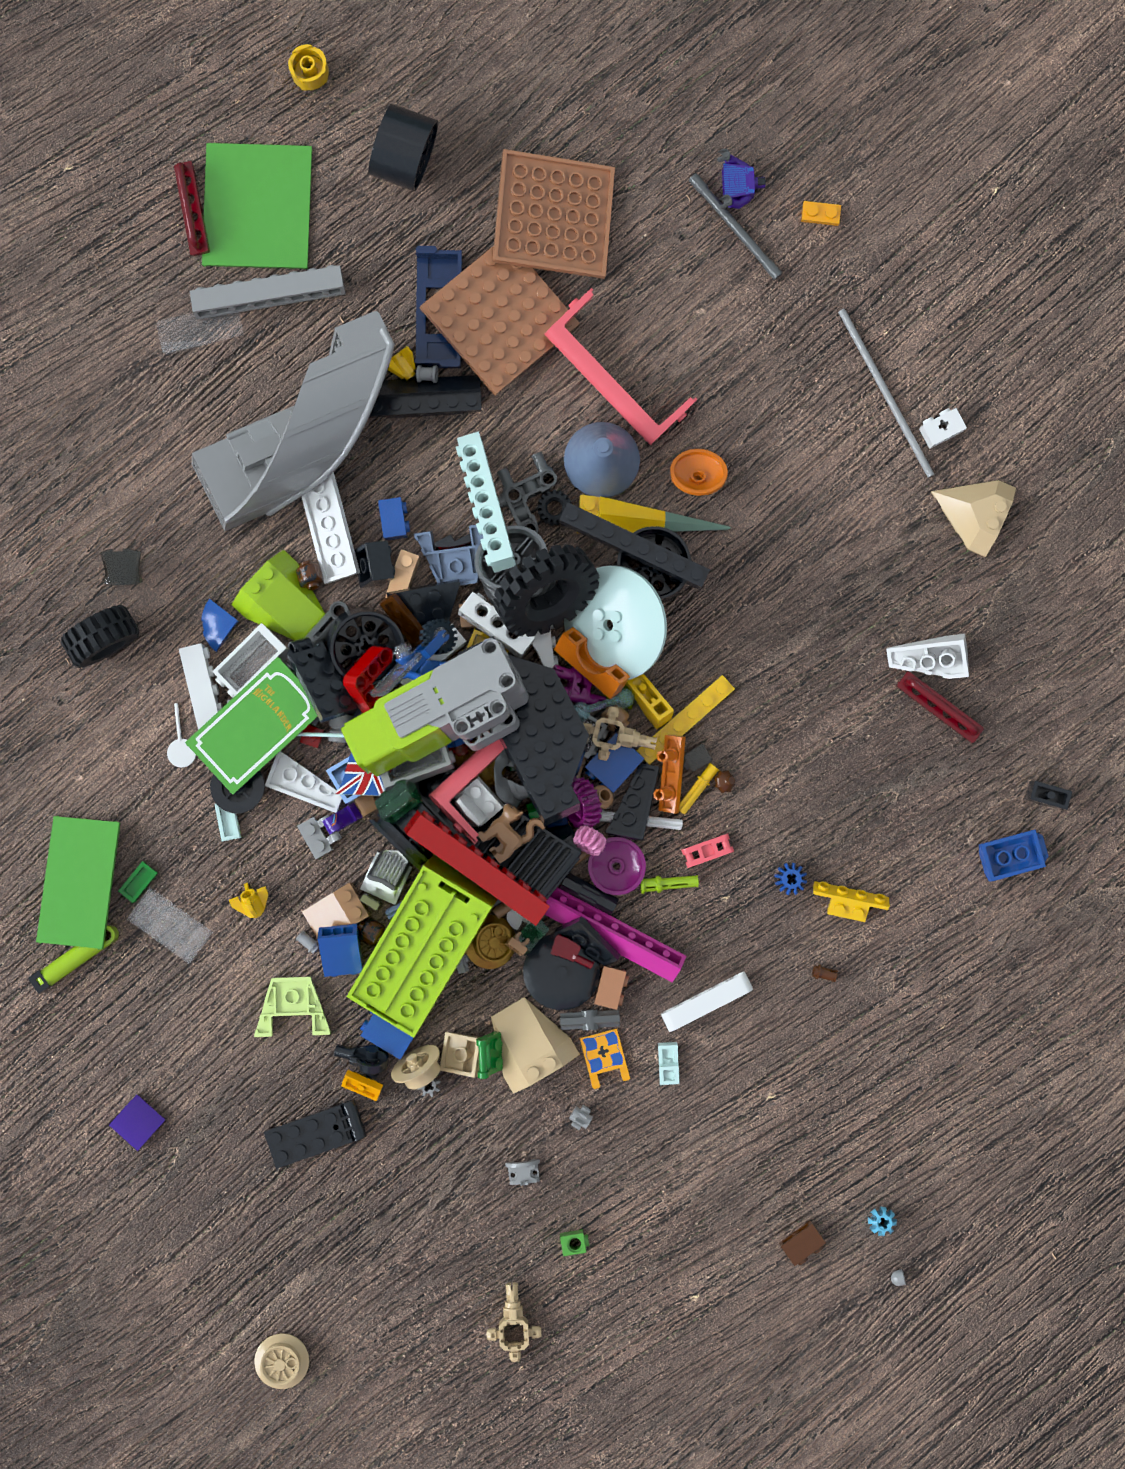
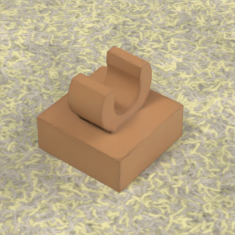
[505,932,530,956]

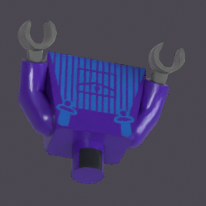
[717,148,765,209]

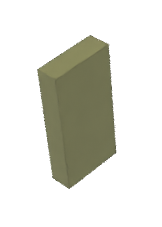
[360,893,383,910]

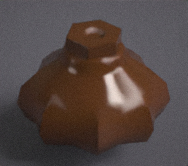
[714,770,736,793]

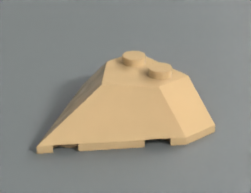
[931,480,1016,557]

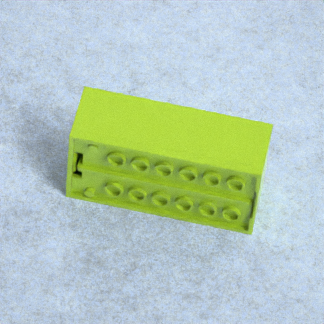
[346,854,498,1038]

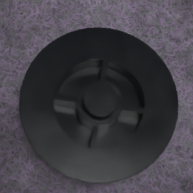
[210,771,265,814]

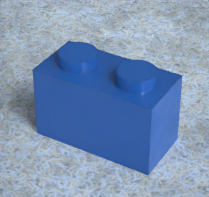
[378,497,410,541]

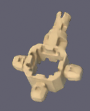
[583,706,657,761]
[487,1282,542,1362]

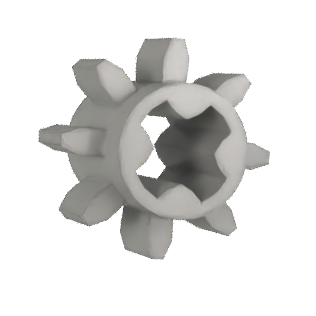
[417,1079,441,1097]
[569,1105,593,1130]

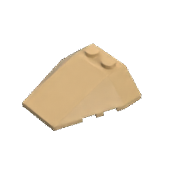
[491,997,580,1094]

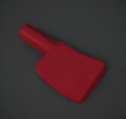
[551,935,594,969]

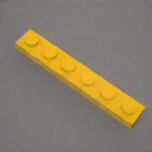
[637,675,735,765]

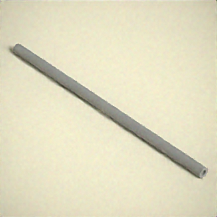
[838,308,935,478]

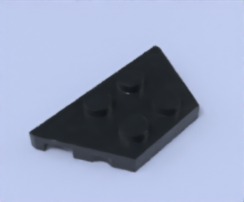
[387,579,460,626]

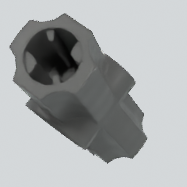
[560,1009,620,1030]

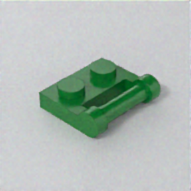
[476,1031,503,1079]

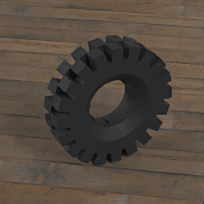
[493,544,599,637]

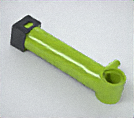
[28,925,119,994]

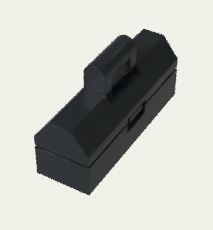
[559,873,619,916]

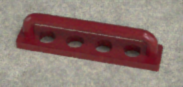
[174,161,210,256]
[896,671,984,743]

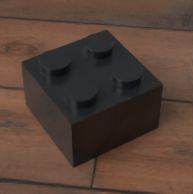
[354,540,395,588]

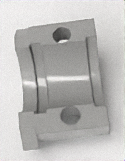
[505,1159,540,1186]

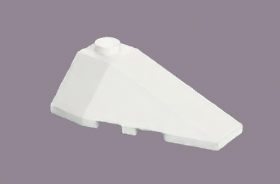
[886,634,969,679]

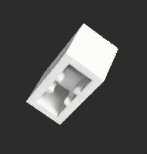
[919,408,967,449]

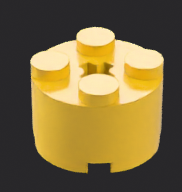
[288,44,329,91]

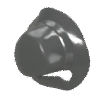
[494,749,529,808]

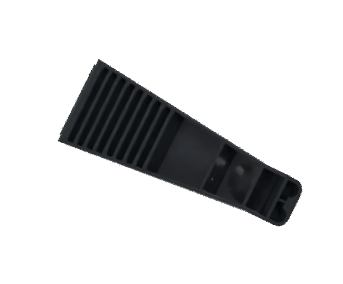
[392,754,582,899]

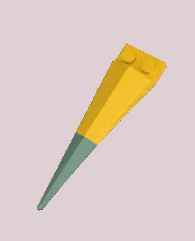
[576,495,730,534]

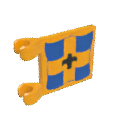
[580,1029,630,1089]

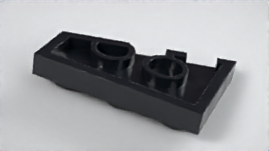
[554,916,620,966]

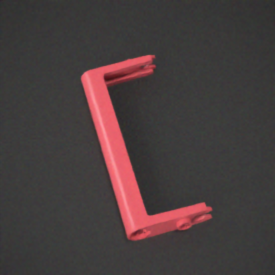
[544,288,698,445]
[429,739,504,845]

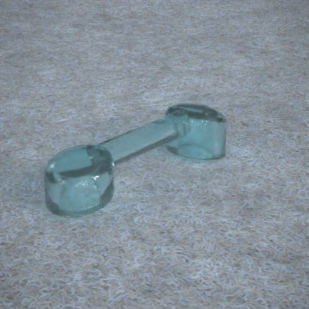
[574,688,634,722]

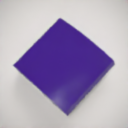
[109,1095,165,1151]

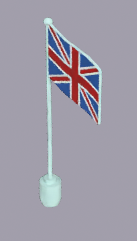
[297,732,393,796]

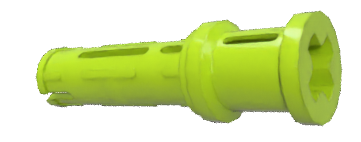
[640,875,699,894]

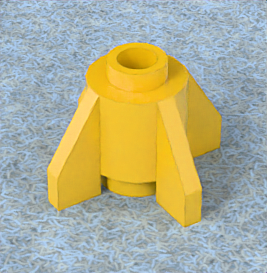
[388,346,417,380]
[229,883,269,918]

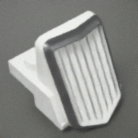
[452,777,504,828]
[360,850,412,905]

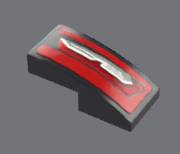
[434,534,472,550]

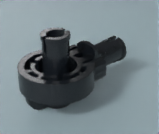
[334,1044,389,1079]

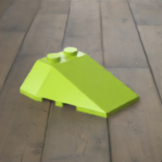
[231,550,325,640]

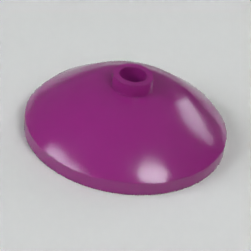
[588,837,646,895]

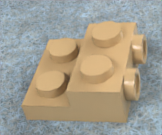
[440,1032,480,1078]

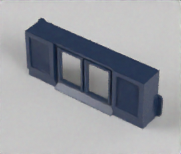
[415,246,463,368]

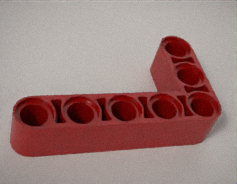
[343,646,393,713]

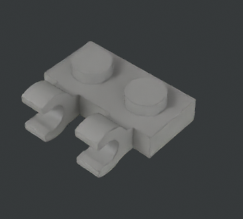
[297,815,342,859]

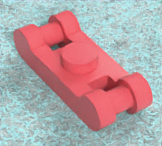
[681,833,734,868]

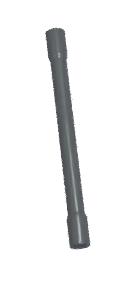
[689,173,783,281]

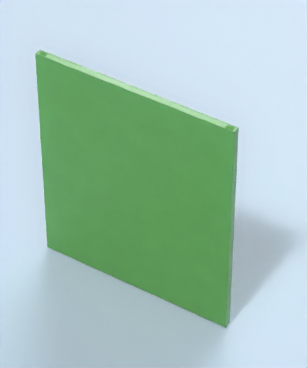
[202,143,312,269]

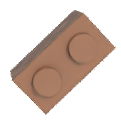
[594,965,629,1010]

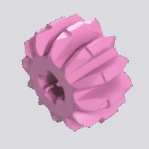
[573,826,607,856]

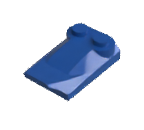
[979,829,1049,882]

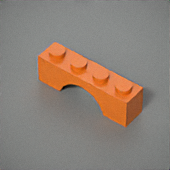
[553,627,630,699]

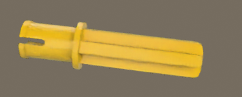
[679,763,719,814]

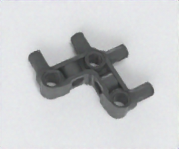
[497,452,557,534]

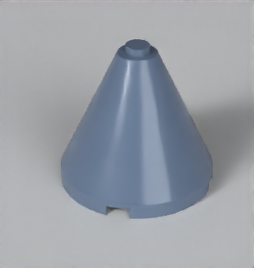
[564,422,640,498]

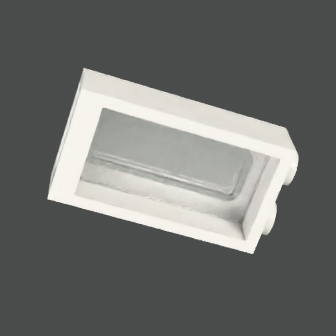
[212,623,289,698]

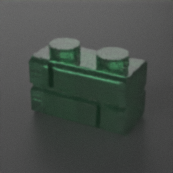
[374,779,423,824]

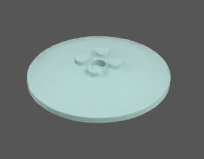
[564,565,667,680]

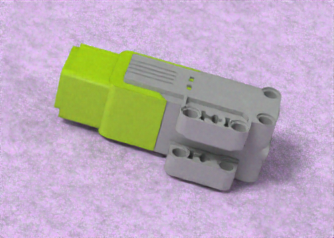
[341,638,529,777]

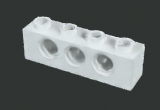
[458,592,535,658]

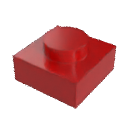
[300,725,325,748]

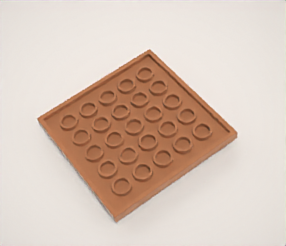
[492,149,615,279]
[420,246,580,396]

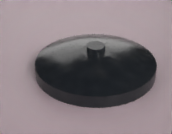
[523,933,600,1010]

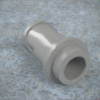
[296,930,319,954]

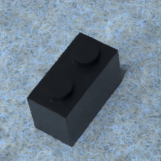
[1025,781,1073,810]

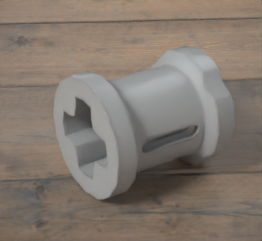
[416,365,438,383]

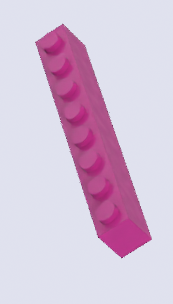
[544,888,686,983]

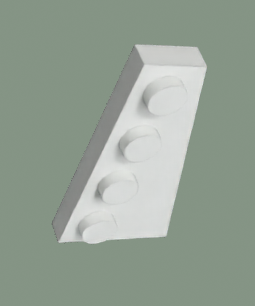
[265,751,342,813]

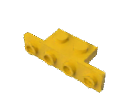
[813,881,890,922]

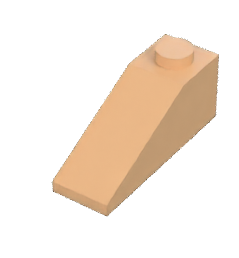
[385,549,421,598]

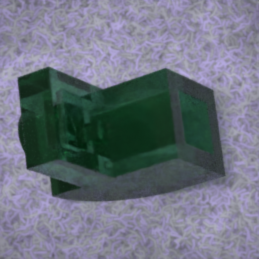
[519,920,549,956]

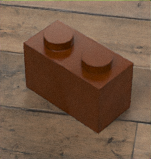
[779,1220,826,1266]

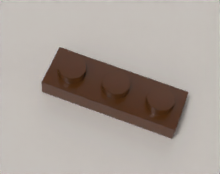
[379,593,424,648]

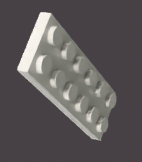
[302,472,360,584]

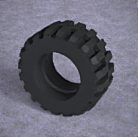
[61,605,139,668]

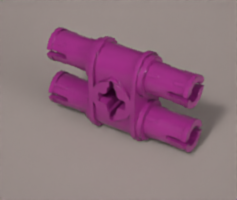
[553,664,606,708]

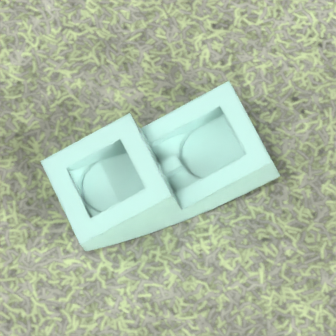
[658,1042,679,1085]

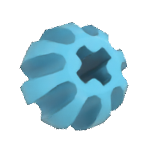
[868,1207,897,1236]

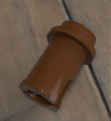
[812,964,838,982]

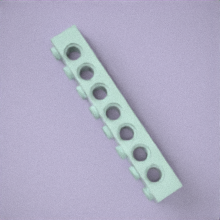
[456,431,516,573]

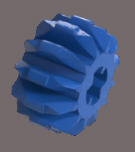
[774,863,807,895]

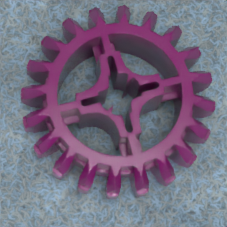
[567,778,602,829]

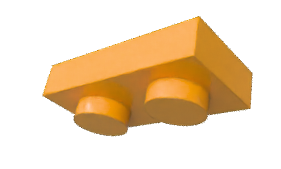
[801,201,841,226]
[341,1070,383,1101]

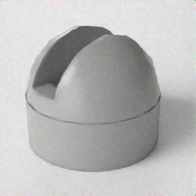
[891,1269,906,1286]

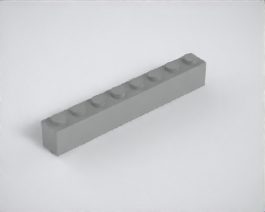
[190,265,346,319]

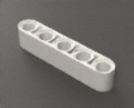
[661,972,753,1032]

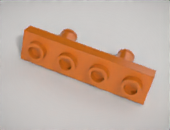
[653,734,686,814]

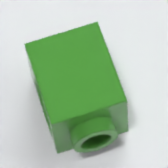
[560,1229,589,1257]

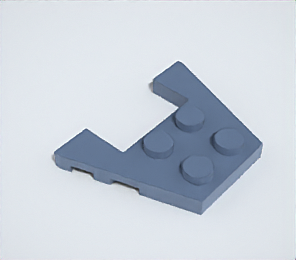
[414,525,483,585]

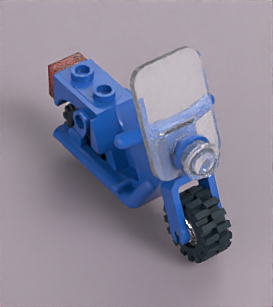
[370,619,473,757]

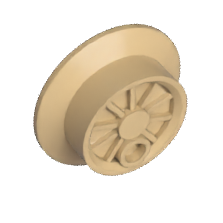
[391,1045,441,1089]
[254,1333,309,1389]

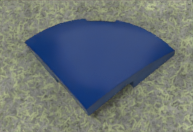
[201,599,239,652]

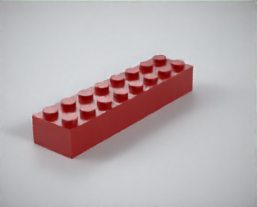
[404,810,550,926]

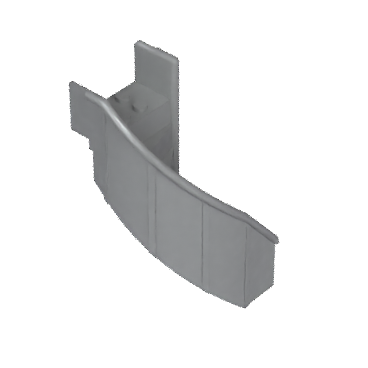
[191,311,395,531]

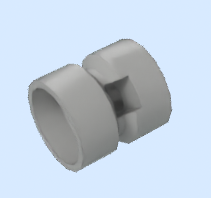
[328,715,354,743]

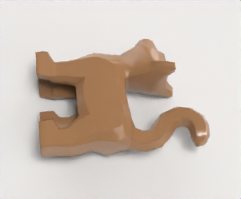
[478,803,546,864]

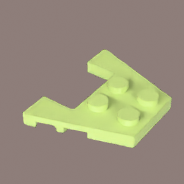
[254,976,331,1037]

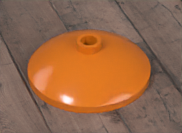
[670,449,728,496]

